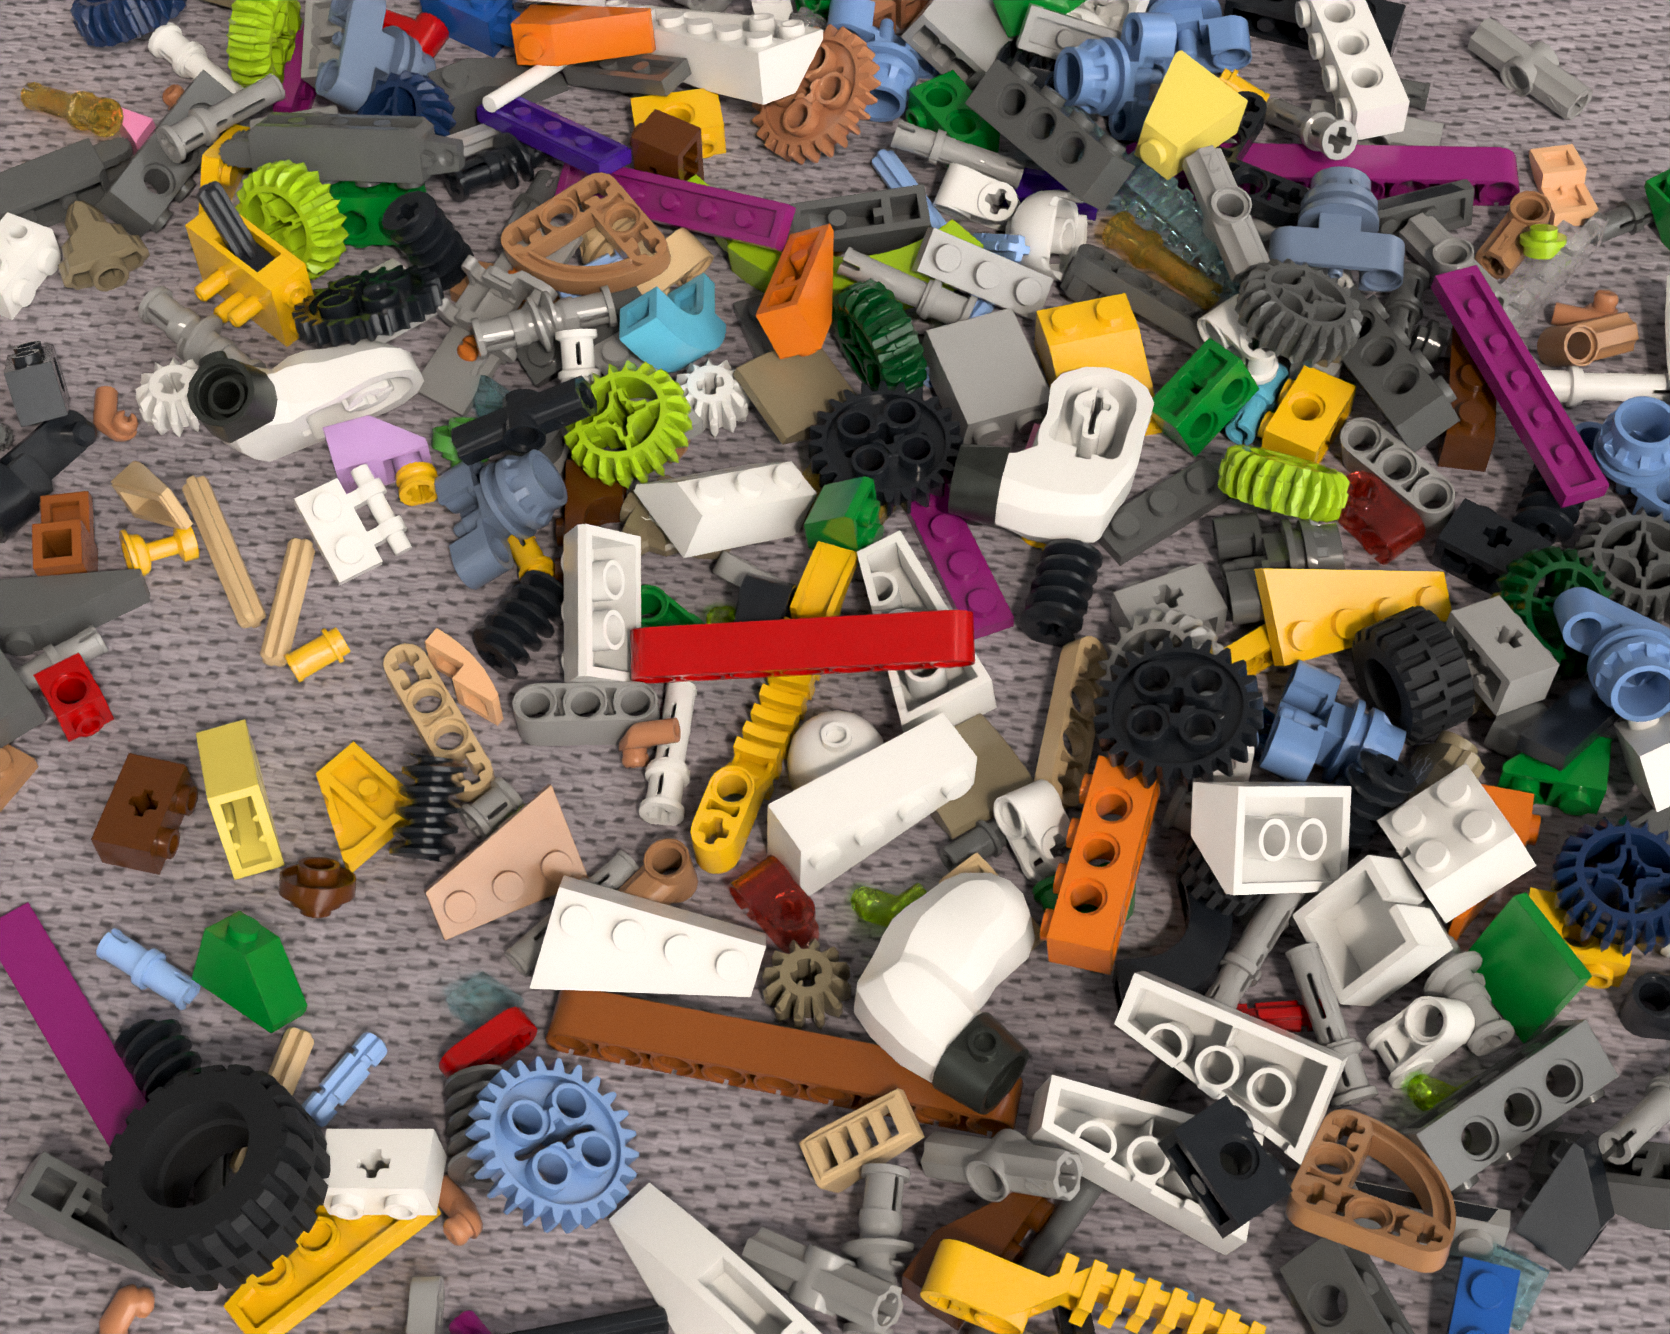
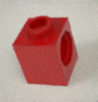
[33,653,114,742]

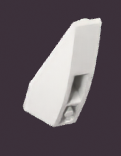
[605,0,823,105]
[609,1183,822,1334]

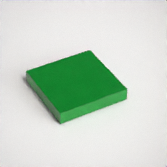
[1468,892,1592,1044]

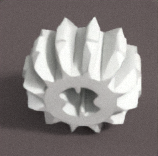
[135,357,200,438]
[675,358,751,438]

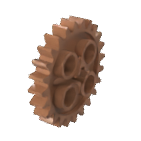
[752,24,881,165]

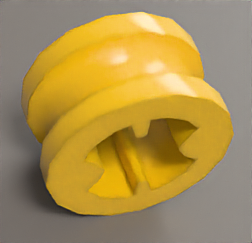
[395,462,438,506]

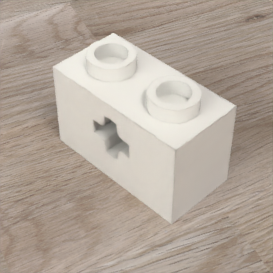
[323,1129,447,1220]

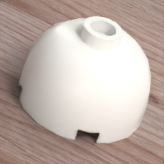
[1005,190,1088,282]
[787,710,884,790]

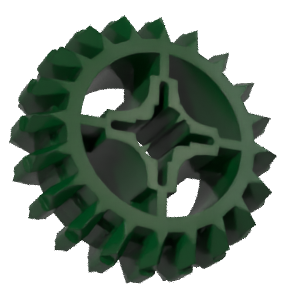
[832,278,927,394]
[1489,546,1616,681]

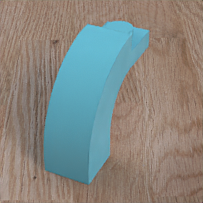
[619,272,726,373]

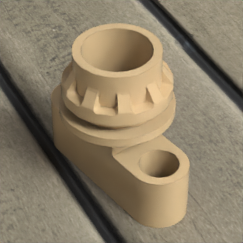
[578,218,714,297]

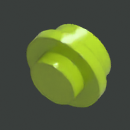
[1520,224,1567,259]

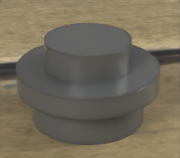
[1410,319,1448,365]

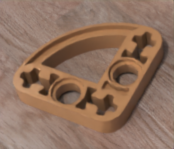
[501,172,671,295]
[1286,1109,1456,1273]

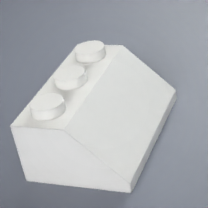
[634,461,817,558]
[561,524,641,683]
[1191,782,1351,895]

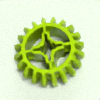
[226,0,303,88]
[235,159,349,280]
[564,360,693,489]
[1217,444,1350,523]

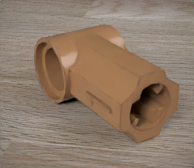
[1475,191,1551,280]
[1537,312,1639,367]
[617,838,698,906]

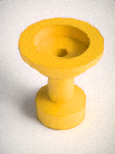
[119,526,199,577]

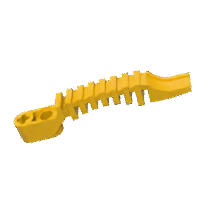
[690,541,859,874]
[920,1239,1267,1334]

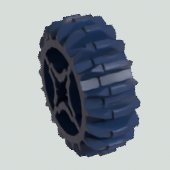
[70,0,187,48]
[357,70,457,137]
[1550,815,1670,957]

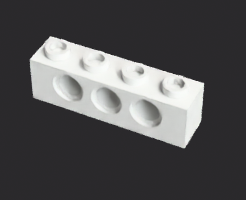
[1295,0,1410,141]

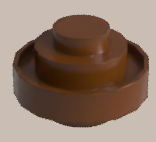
[278,857,356,918]

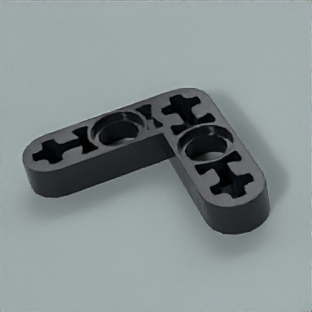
[1187,91,1308,227]

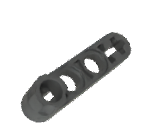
[1060,244,1209,349]

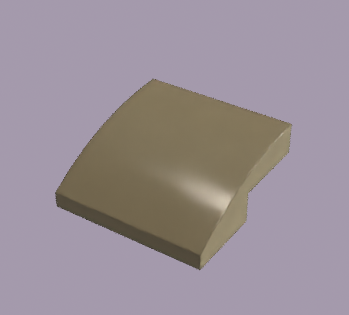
[733,348,857,445]
[930,713,1034,840]

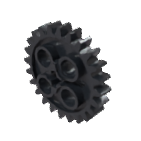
[292,265,445,347]
[808,380,964,516]
[1093,636,1264,793]

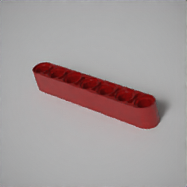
[630,610,975,684]

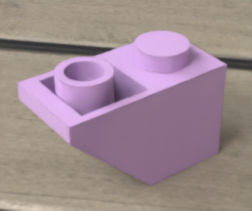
[323,415,432,494]

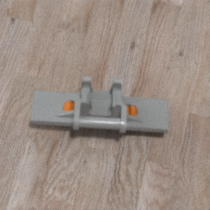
[418,210,583,417]

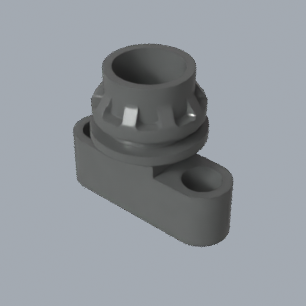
[1212,512,1345,625]

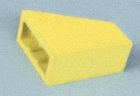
[1134,50,1248,180]
[196,719,285,880]

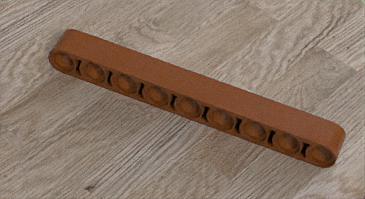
[545,990,1024,1137]

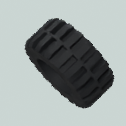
[101,1064,331,1291]

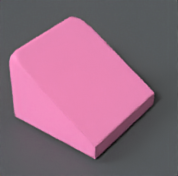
[113,106,156,155]

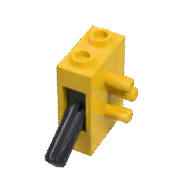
[185,181,314,347]

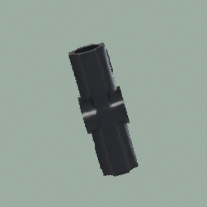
[451,375,597,466]

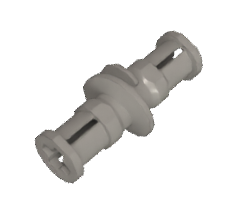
[470,285,618,360]
[138,286,266,368]
[1418,901,1515,1056]
[841,1163,914,1334]

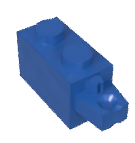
[420,0,521,58]

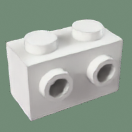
[0,212,63,320]

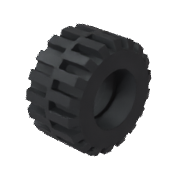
[1352,606,1475,746]

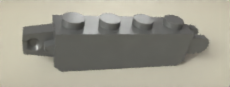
[218,112,465,189]
[0,136,133,227]

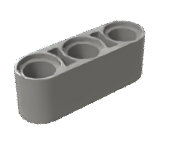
[1340,417,1455,534]
[512,681,660,746]

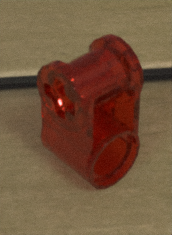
[1337,471,1426,565]
[728,854,820,954]

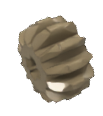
[762,938,852,1030]

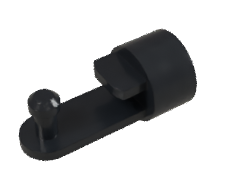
[0,410,97,543]

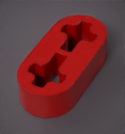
[439,1007,537,1079]

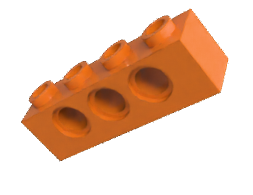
[1040,755,1160,975]

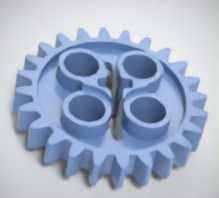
[465,1057,639,1234]

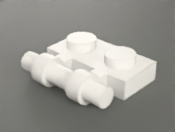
[294,464,412,586]

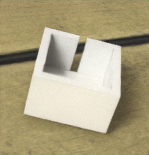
[1377,763,1536,923]
[1292,855,1453,1007]

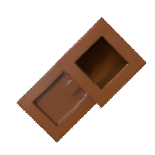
[32,491,98,576]

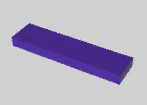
[476,96,632,175]

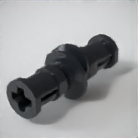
[443,131,554,202]

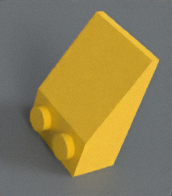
[1034,293,1162,436]

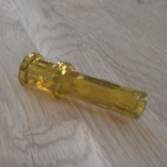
[20,82,124,138]
[1102,211,1223,310]

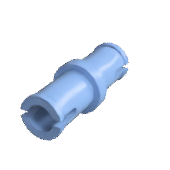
[96,928,201,1010]

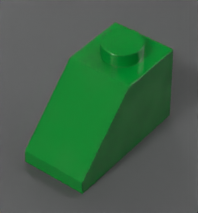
[192,911,308,1034]

